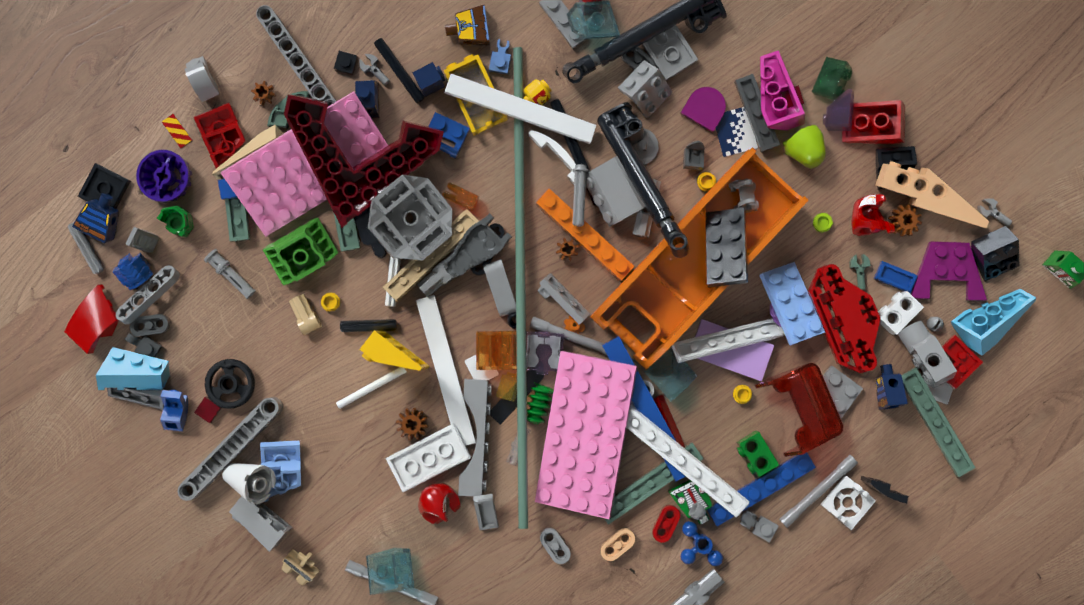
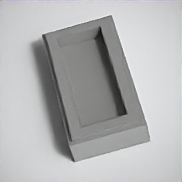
[473,494,499,530]

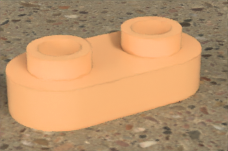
[600,528,635,561]

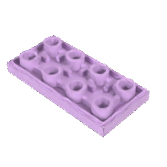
[695,319,774,381]

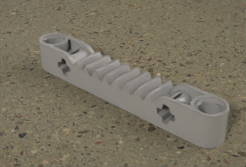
[177,397,283,501]

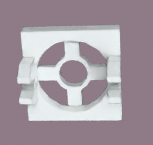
[821,475,876,530]

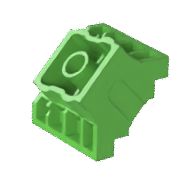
[263,217,338,285]

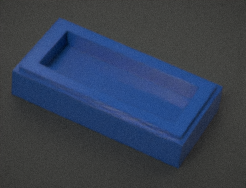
[874,261,918,293]

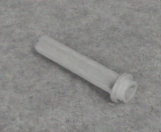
[572,164,588,227]

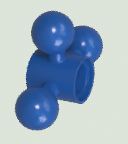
[680,521,723,566]

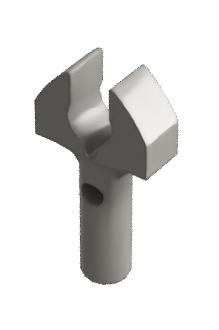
[359,54,390,85]
[977,199,1012,227]

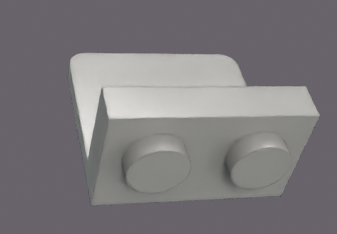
[618,60,672,118]

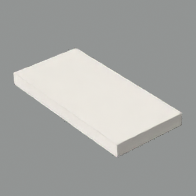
[386,423,471,492]

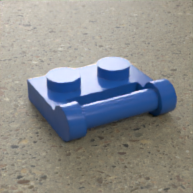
[428,112,470,159]

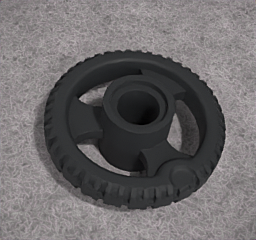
[204,359,255,409]

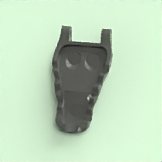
[444,213,512,278]

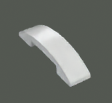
[529,130,576,185]

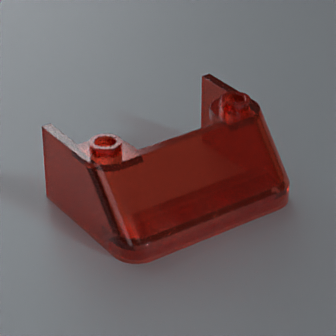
[755,363,843,457]

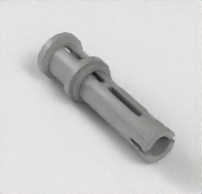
[204,249,256,299]

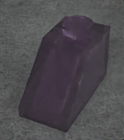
[823,89,854,131]

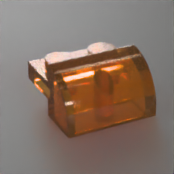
[476,331,517,370]

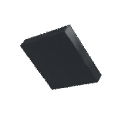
[77,163,131,209]

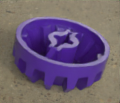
[136,150,192,203]

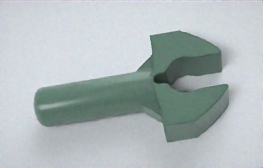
[849,254,870,290]

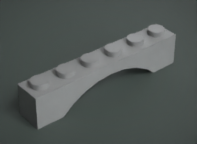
[458,379,492,496]

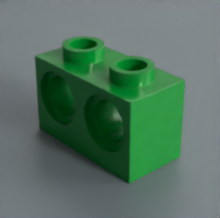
[736,430,779,477]

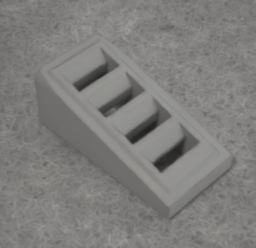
[126,227,159,253]

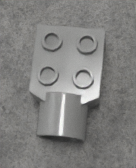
[898,321,957,389]

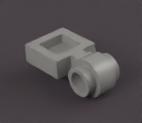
[740,510,778,543]

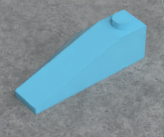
[951,289,1036,356]

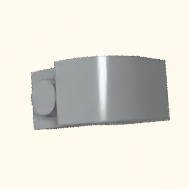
[185,56,219,102]

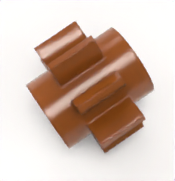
[251,81,276,106]
[556,238,579,261]

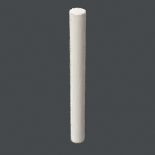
[336,367,407,409]

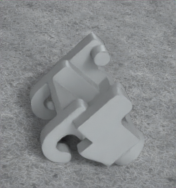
[728,179,759,213]

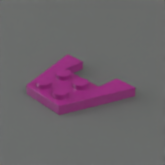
[910,241,987,301]

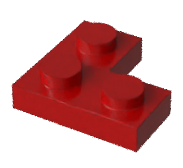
[942,335,983,389]

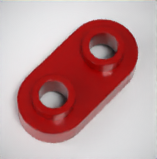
[652,505,680,543]

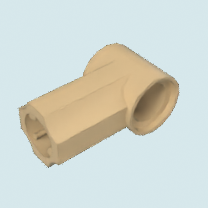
[289,294,322,335]

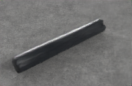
[374,38,424,103]

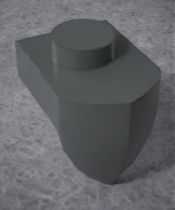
[683,140,705,171]

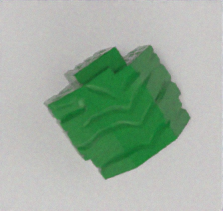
[157,206,194,238]

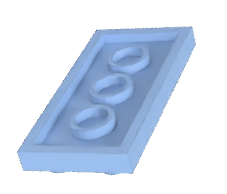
[759,262,825,346]

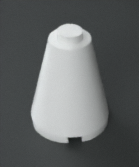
[222,463,276,504]

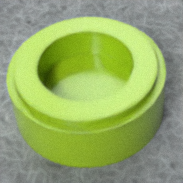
[813,213,833,233]

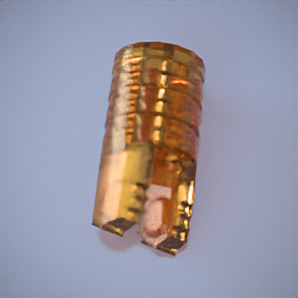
[442,182,479,211]

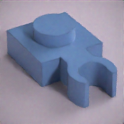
[489,39,511,75]

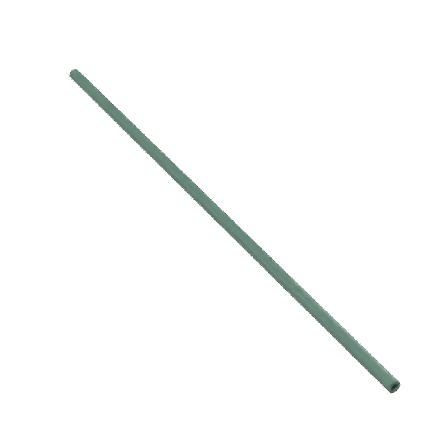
[513,47,528,529]

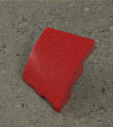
[193,103,245,169]
[64,284,119,354]

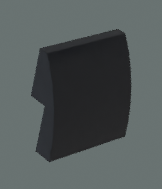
[876,146,918,190]
[861,476,909,504]

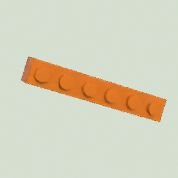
[536,189,635,282]

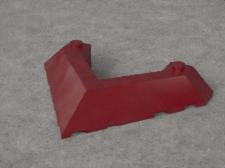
[284,94,444,228]

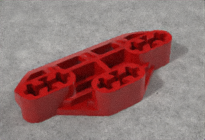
[808,264,880,373]

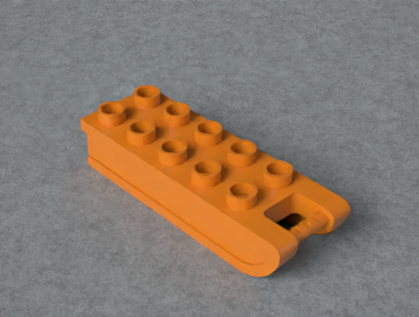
[590,147,809,370]

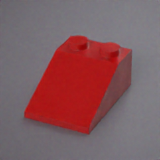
[842,100,905,144]

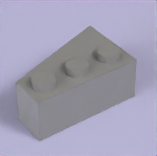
[229,496,293,552]

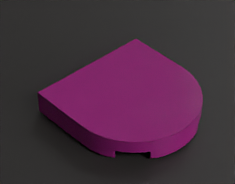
[680,87,726,133]

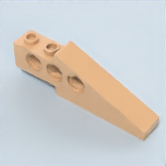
[875,161,989,228]

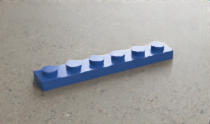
[706,450,816,526]

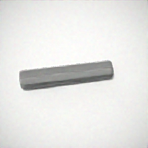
[68,222,104,274]

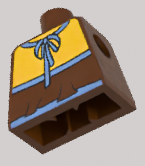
[445,5,490,46]

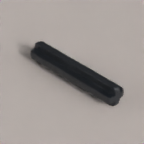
[340,319,397,332]

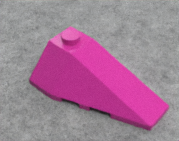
[760,50,805,130]

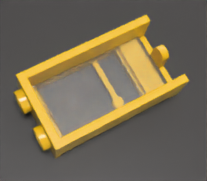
[443,54,508,136]

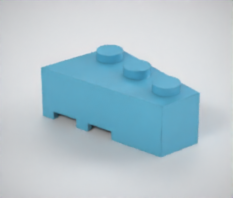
[96,347,170,390]

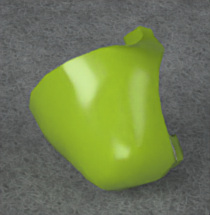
[783,125,826,169]

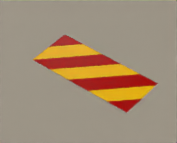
[162,114,192,148]

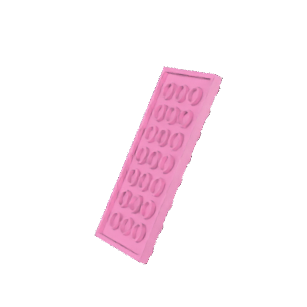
[221,91,388,237]
[535,351,637,519]

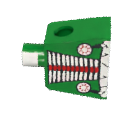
[1042,250,1084,289]
[668,480,712,524]

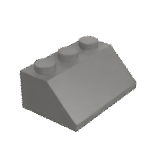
[586,156,645,227]

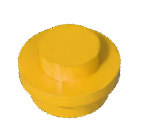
[697,172,716,191]
[321,293,340,312]
[733,385,752,404]

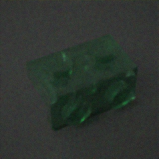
[812,57,852,103]

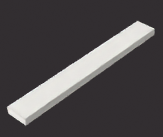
[444,74,596,144]
[416,295,476,446]
[627,405,749,518]

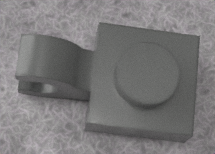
[125,333,163,358]

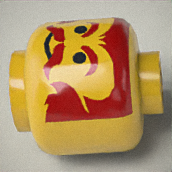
[523,79,552,106]

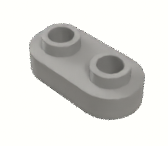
[540,528,571,564]

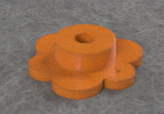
[564,316,585,334]

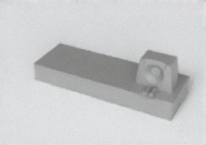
[538,273,590,325]

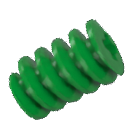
[527,382,554,425]

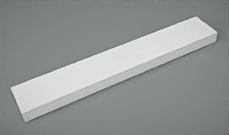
[672,318,785,363]

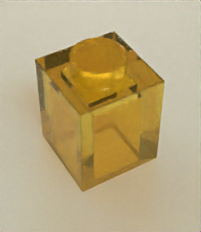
[496,371,517,402]

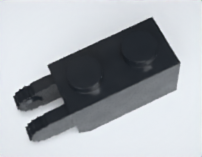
[354,204,387,258]

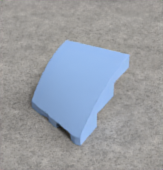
[260,441,301,502]

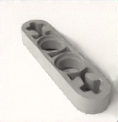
[116,265,180,324]

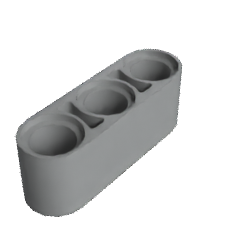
[483,259,516,317]

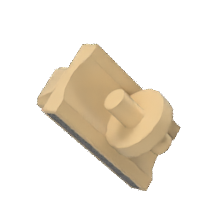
[282,549,320,586]

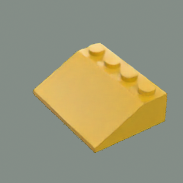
[359,330,429,371]

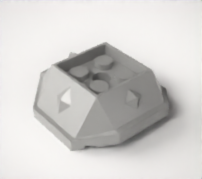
[368,175,452,260]

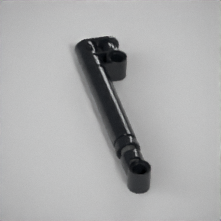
[562,0,727,83]
[597,102,689,258]

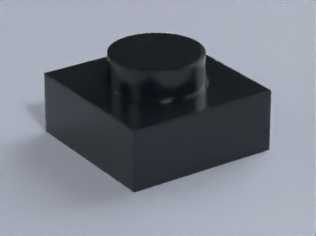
[334,51,358,75]

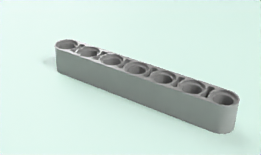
[256,5,337,107]

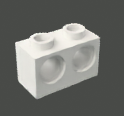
[878,291,924,335]

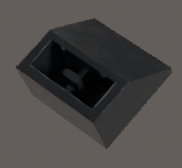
[971,226,1020,281]

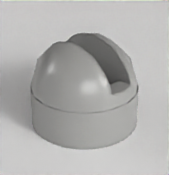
[927,317,944,332]
[689,502,706,520]

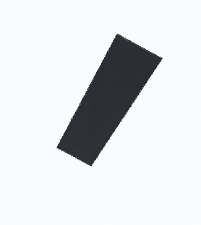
[490,360,544,425]

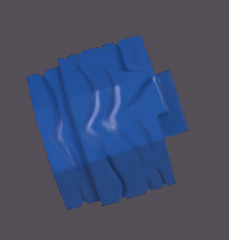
[113,252,153,290]

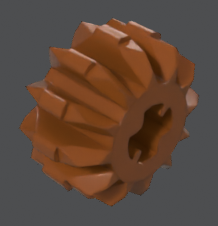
[888,204,922,237]
[396,408,429,441]

